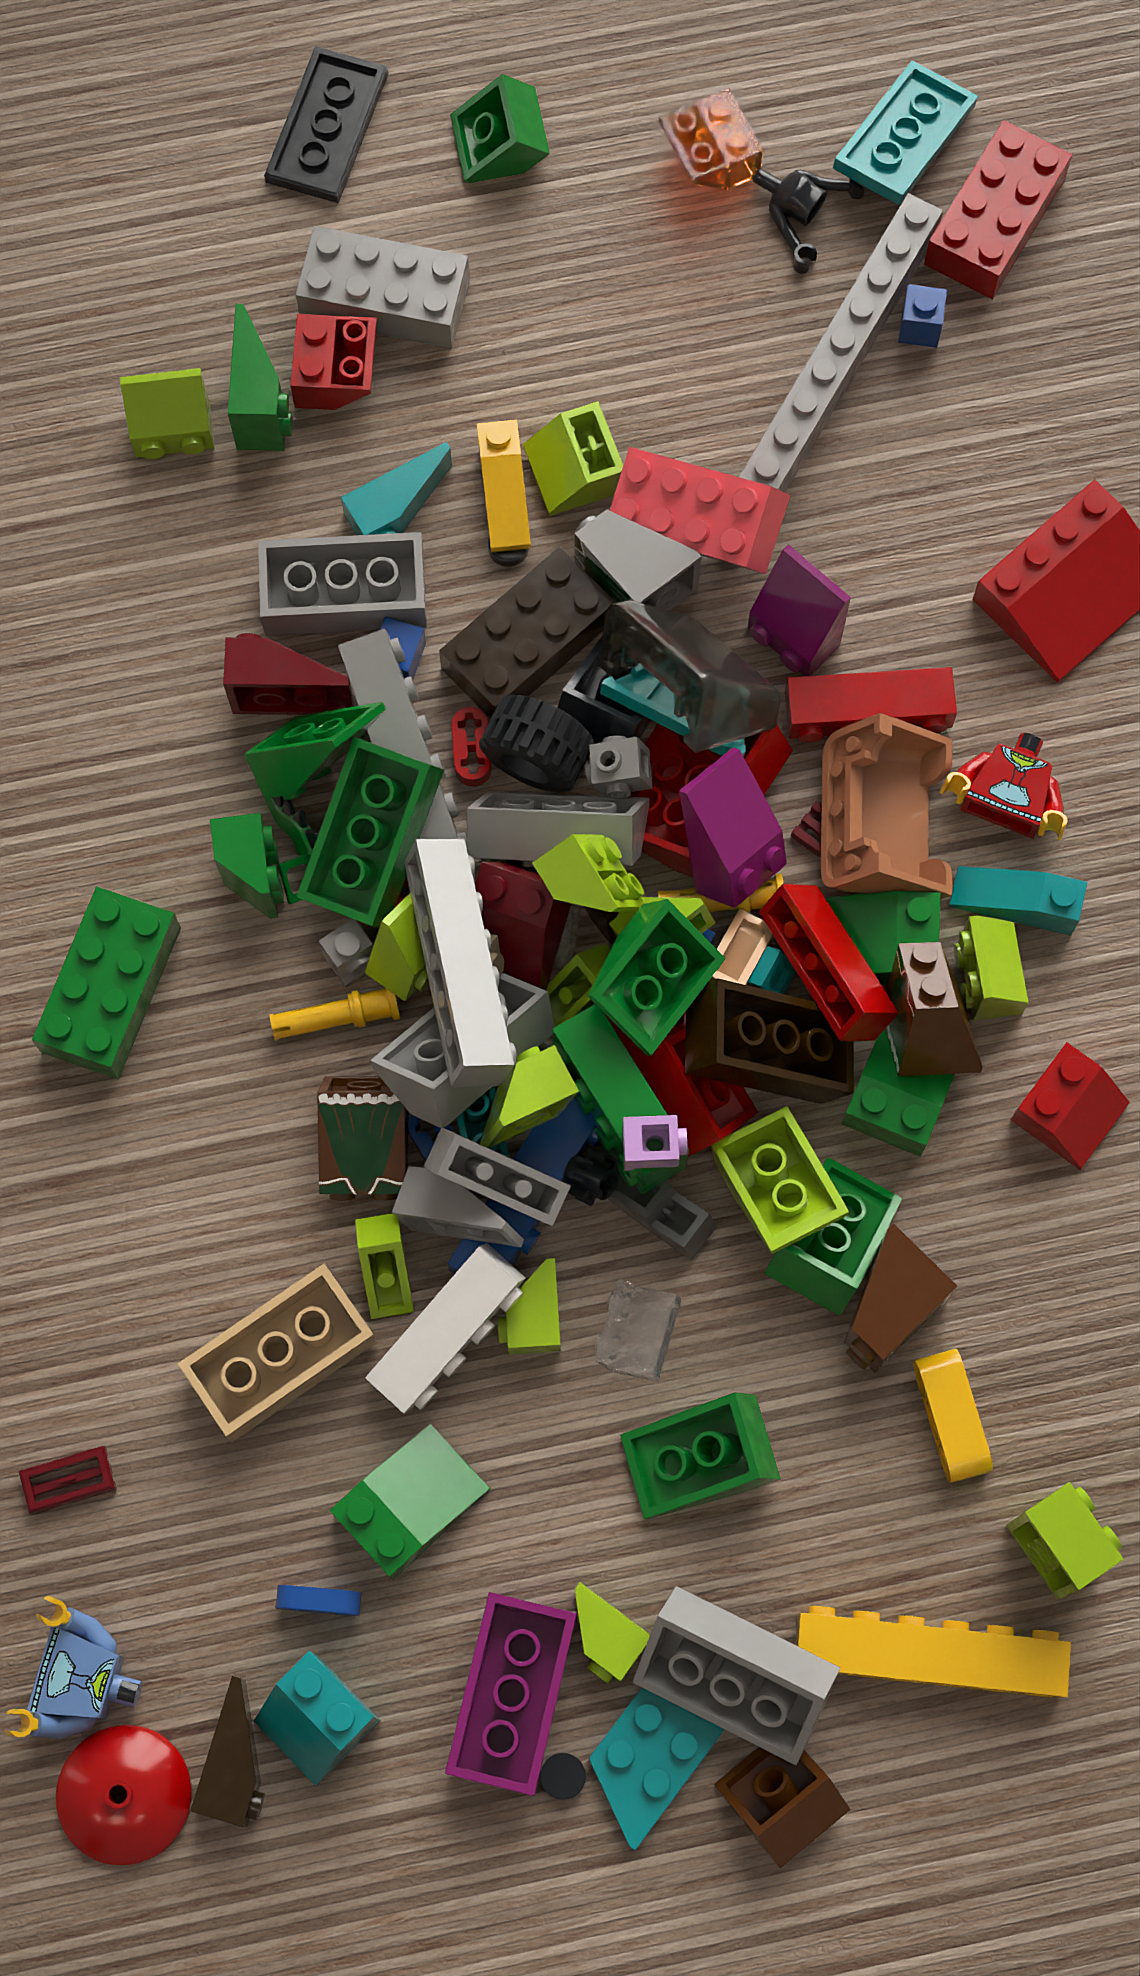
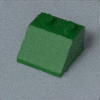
[450,74,550,183]

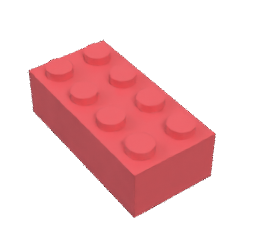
[610,447,791,574]

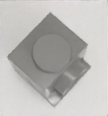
[319,919,373,988]

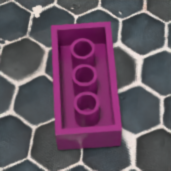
[445,1592,577,1796]

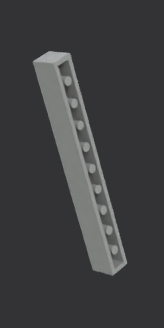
[739,193,943,492]

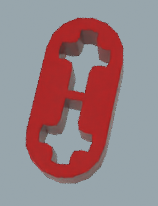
[451,707,492,787]

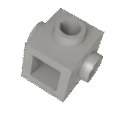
[585,736,652,799]

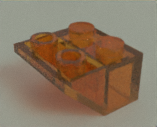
[659,88,763,190]

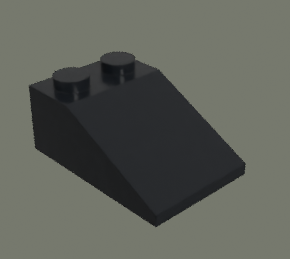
[557,623,668,744]

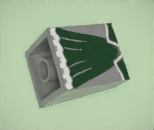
[575,509,701,635]

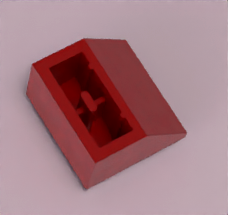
[290,314,377,410]

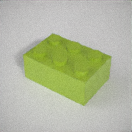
[1006,1482,1124,1600]

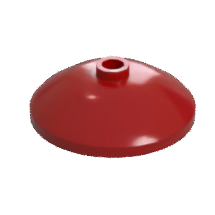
[56,1725,192,1865]

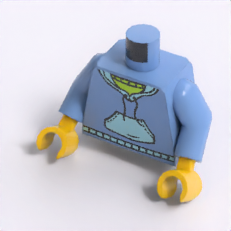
[4,1596,142,1739]

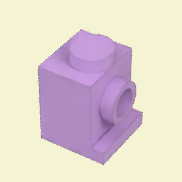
[622,1115,687,1171]

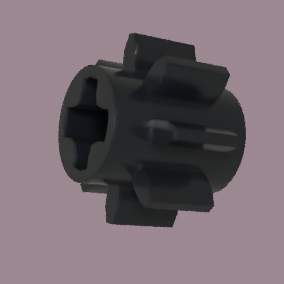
[564,1148,618,1206]

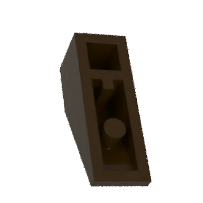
[190,1676,265,1827]

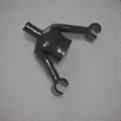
[752,168,864,274]

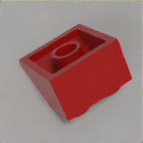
[1010,1042,1130,1170]

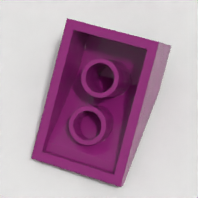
[748,544,851,676]
[679,747,787,908]

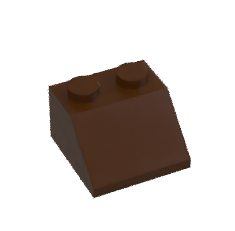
[714,1747,851,1868]

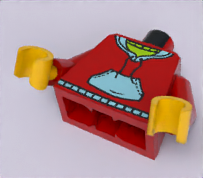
[939,733,1068,840]

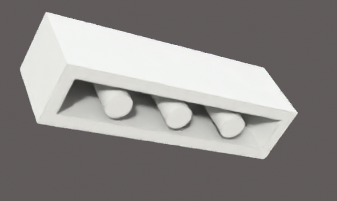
[365,1243,526,1413]

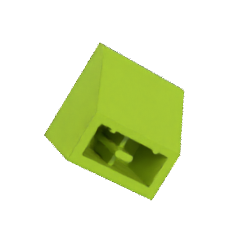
[523,401,623,516]
[532,834,646,912]
[954,915,1029,1021]

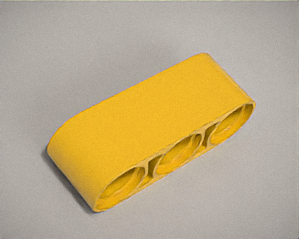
[913,1349,993,1483]

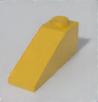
[477,420,531,552]

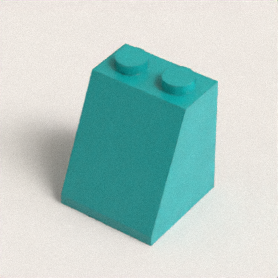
[254,1651,381,1786]

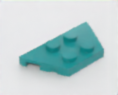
[600,647,747,757]
[589,1688,725,1850]

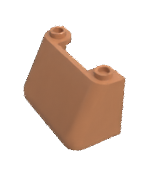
[821,713,952,899]

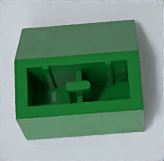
[210,813,284,919]

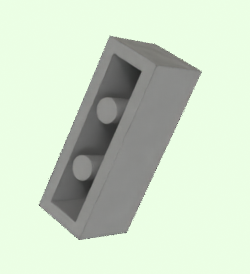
[424,1127,571,1226]

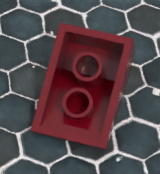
[223,633,355,715]
[475,862,572,991]

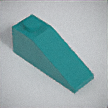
[341,442,452,535]
[949,866,1088,936]

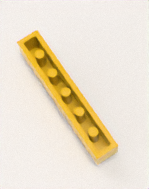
[795,1606,1071,1699]

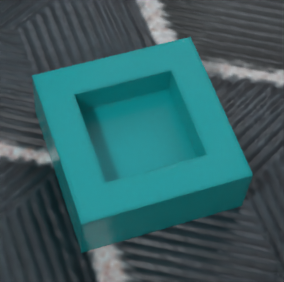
[748,946,796,994]

